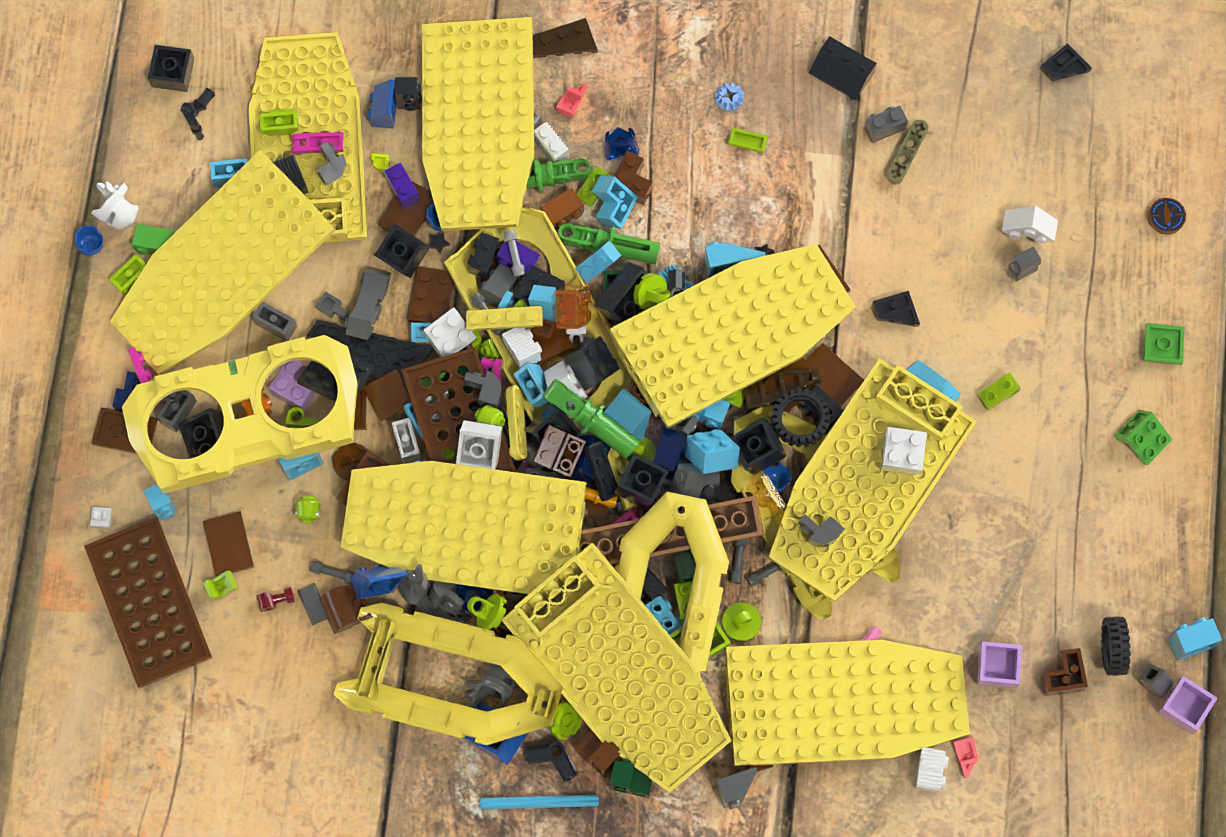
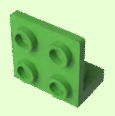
[1114,409,1172,465]

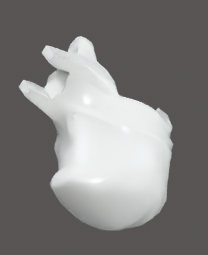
[91,181,139,230]

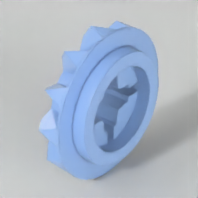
[715,82,744,111]

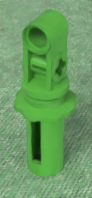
[526,158,592,193]
[558,223,660,265]
[543,379,640,458]

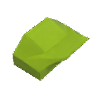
[259,109,299,136]
[109,254,146,294]

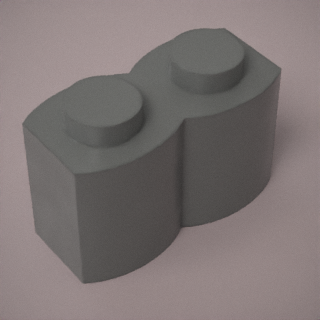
[1007,247,1041,281]

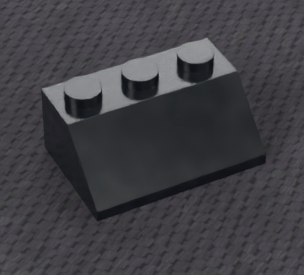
[809,36,877,101]
[595,262,648,326]
[178,408,224,459]

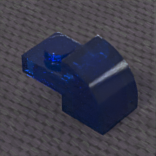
[112,371,140,412]

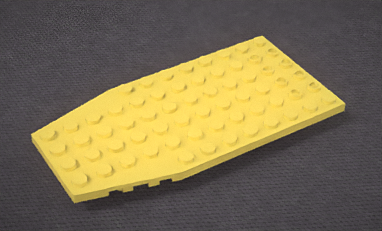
[422,17,535,231]
[249,32,368,243]
[110,150,336,375]
[609,244,856,429]
[768,358,977,602]
[341,461,587,594]
[502,543,732,793]
[725,640,970,767]

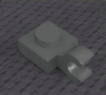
[315,291,350,321]

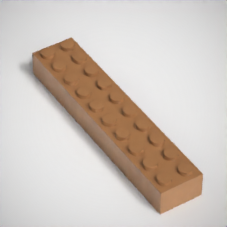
[579,496,765,566]

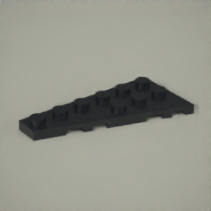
[307,320,433,387]

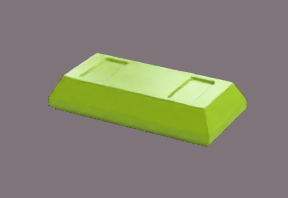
[728,127,768,153]

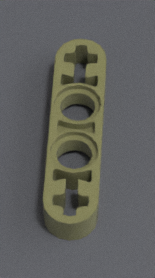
[887,120,928,185]

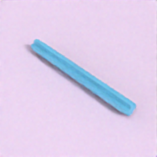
[480,795,599,809]

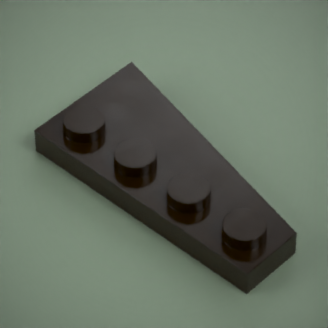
[533,18,598,58]

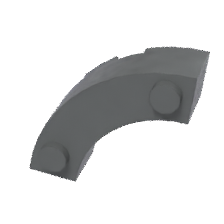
[344,267,391,340]

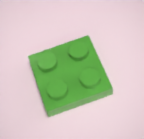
[1143,323,1185,365]

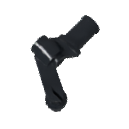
[181,88,215,140]

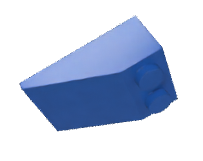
[351,564,407,600]
[462,703,528,765]

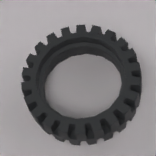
[772,388,830,448]
[1101,616,1131,676]

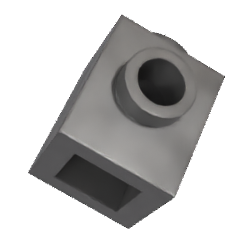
[1138,664,1174,699]

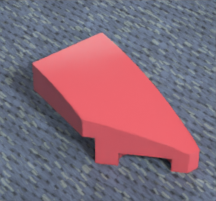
[556,84,588,118]
[952,736,978,778]

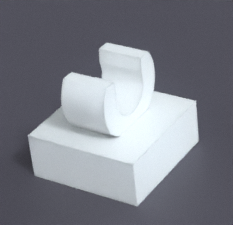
[567,324,586,343]
[90,507,113,529]

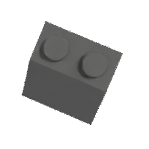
[716,767,757,810]

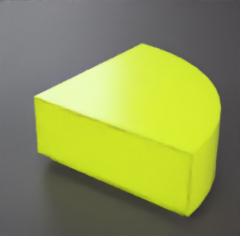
[371,153,390,173]

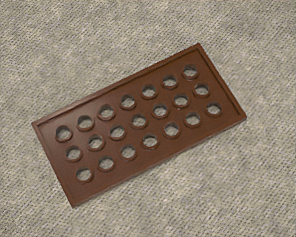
[402,347,516,472]
[84,516,213,689]

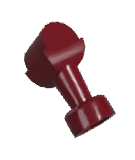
[256,587,295,612]

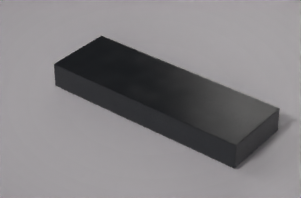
[584,440,617,501]

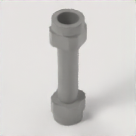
[504,230,525,277]

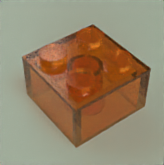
[556,286,591,329]

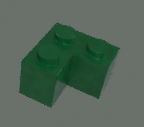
[610,759,653,798]

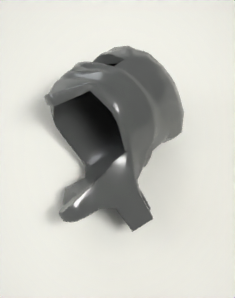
[399,564,431,605]
[464,663,516,708]

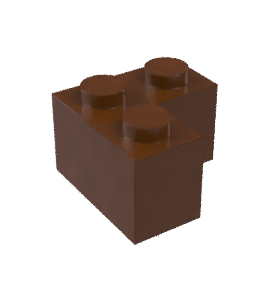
[614,151,653,205]
[1041,648,1088,696]
[575,730,620,777]

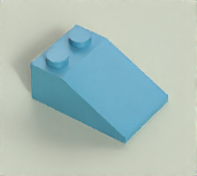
[704,242,766,278]
[907,360,961,402]

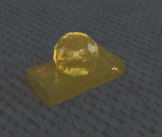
[754,474,786,517]

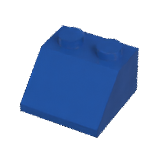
[367,79,397,129]

